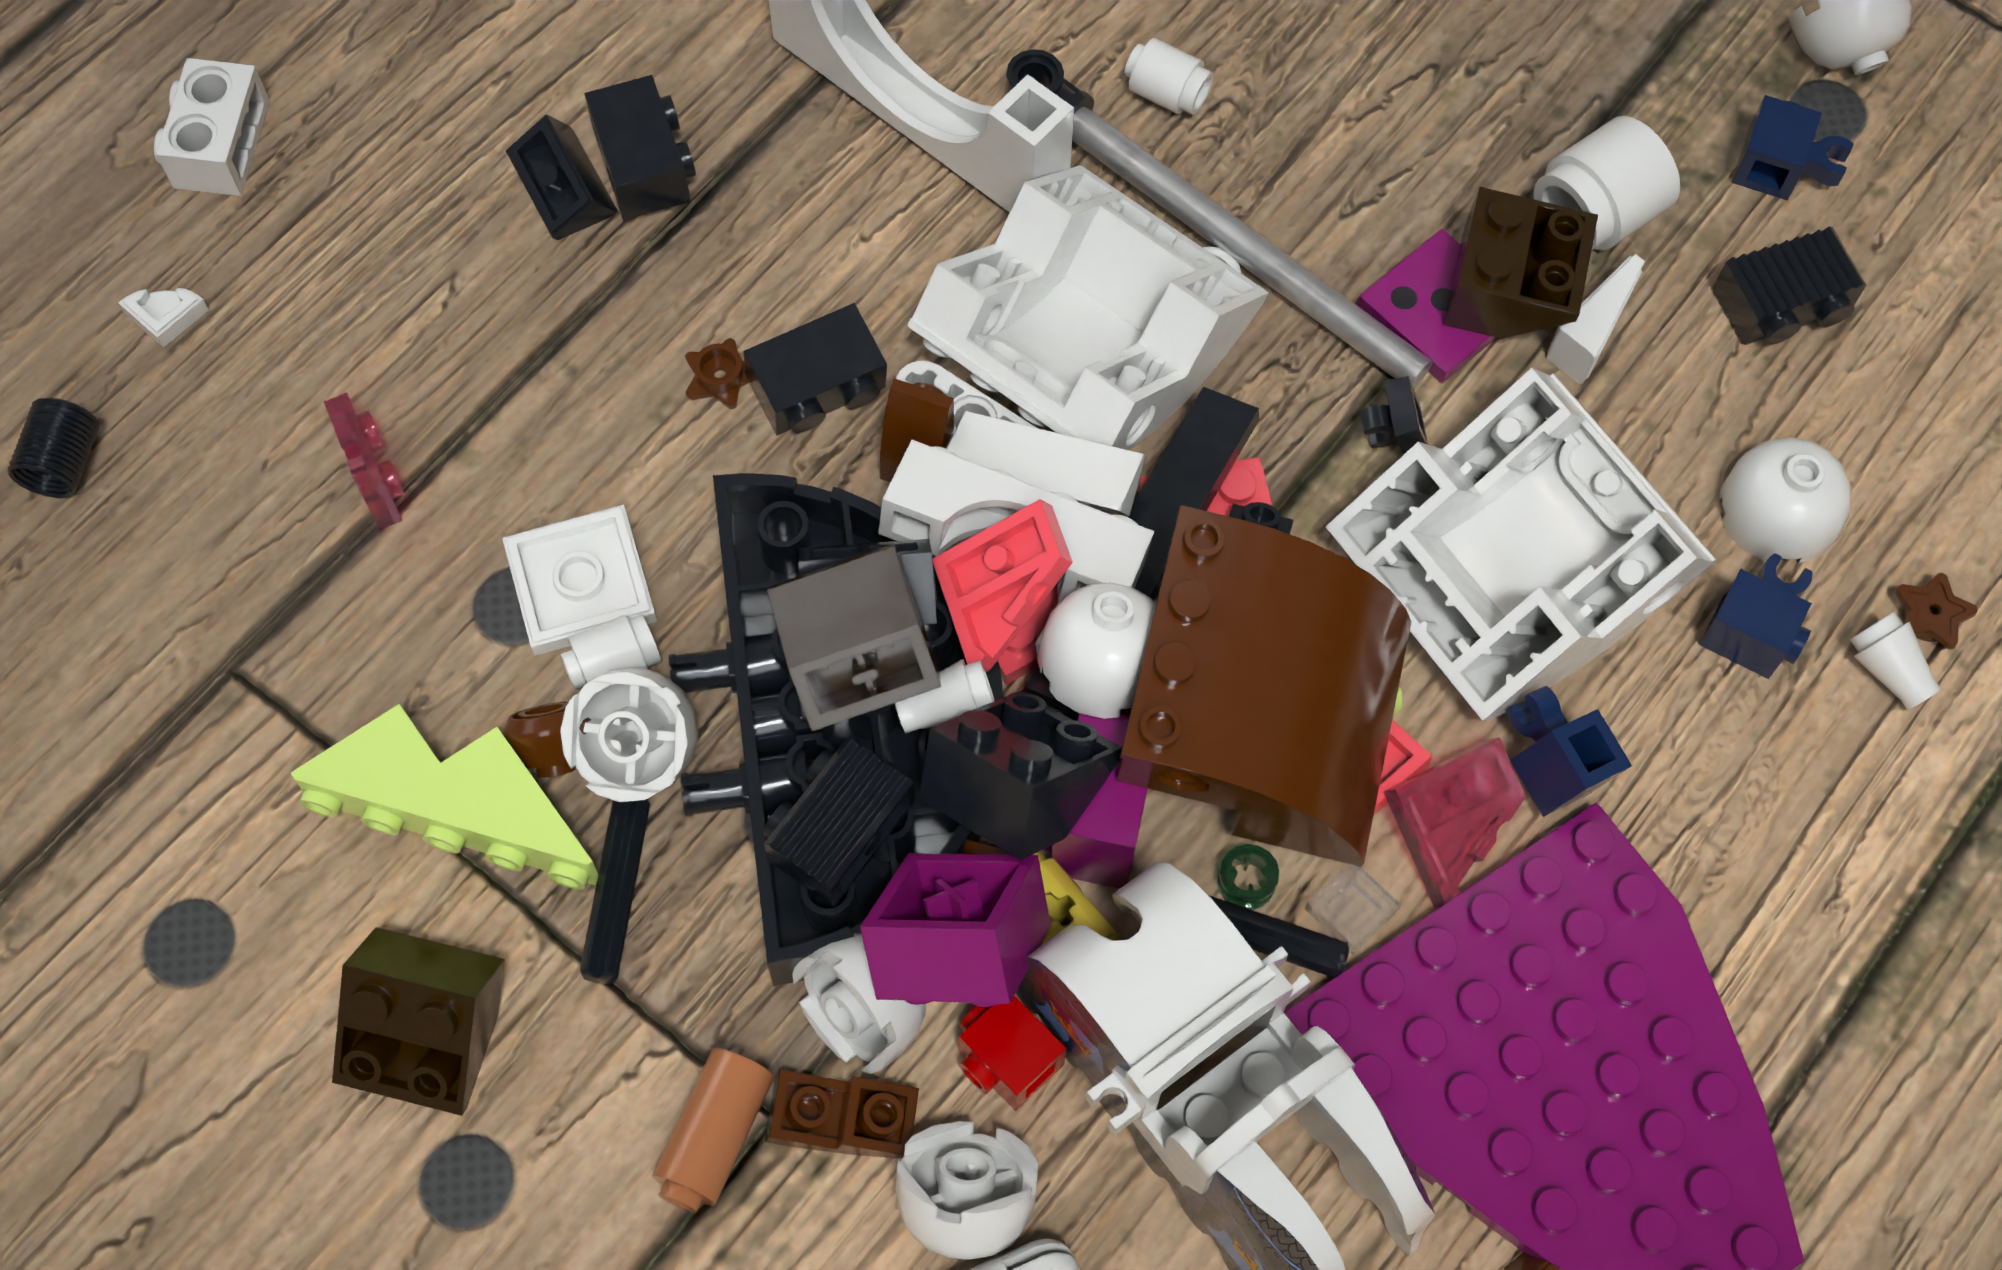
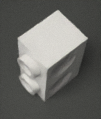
[154,58,270,196]

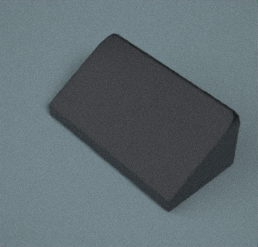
[506,114,618,240]

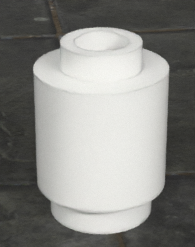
[1124,38,1214,115]
[560,615,661,690]

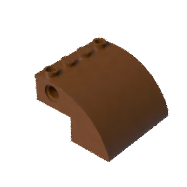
[1117,505,1412,867]

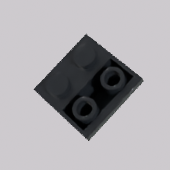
[919,691,1122,860]

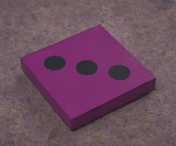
[1357,229,1497,384]

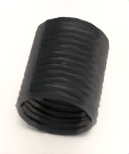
[7,397,100,498]

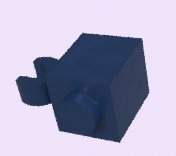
[1731,95,1854,201]
[1698,553,1812,679]
[1506,685,1632,817]

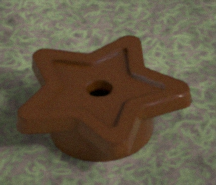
[685,338,749,409]
[1894,573,1977,650]

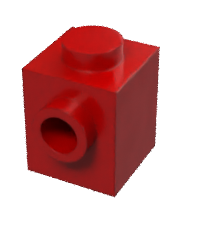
[959,996,1066,1112]

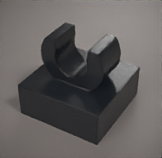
[1360,376,1429,454]

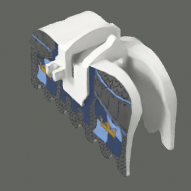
[1015,862,1436,1270]

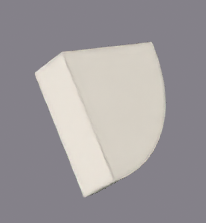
[118,288,209,348]

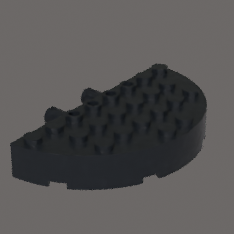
[669,473,1003,986]

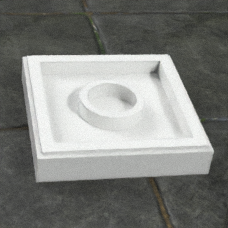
[502,505,657,656]

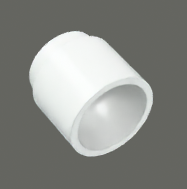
[1534,116,1680,250]

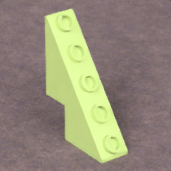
[291,704,598,890]

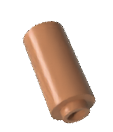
[652,1048,774,1213]

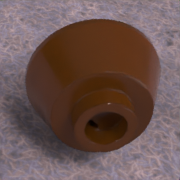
[502,701,591,778]

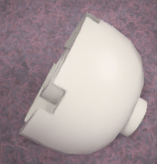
[1788,0,1912,75]
[1719,437,1852,563]
[1038,582,1156,719]
[560,668,699,802]
[792,933,926,1074]
[896,1121,1038,1260]

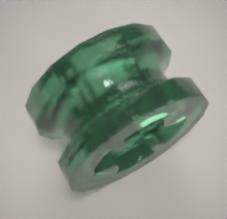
[1217,844,1280,910]

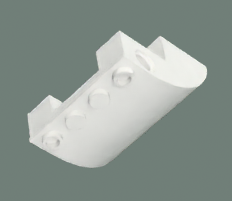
[907,165,1269,450]
[1325,368,1717,721]

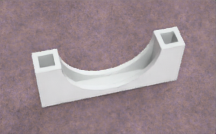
[769,0,1074,212]

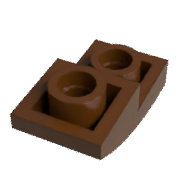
[880,378,954,483]
[765,1069,919,1158]

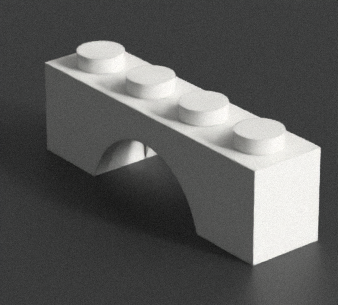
[878,440,1154,603]

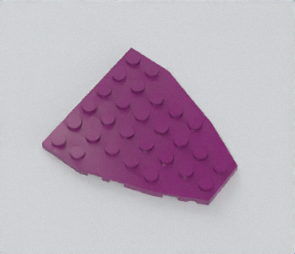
[1284,802,1804,1270]

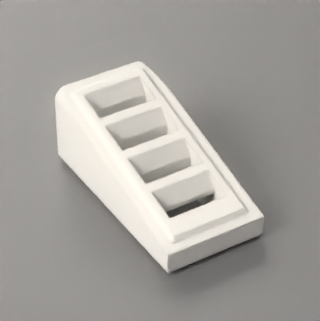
[1546,254,1645,384]

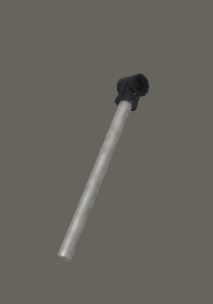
[1005,49,1433,388]

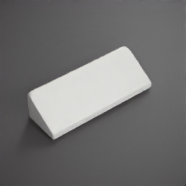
[947,411,1146,517]

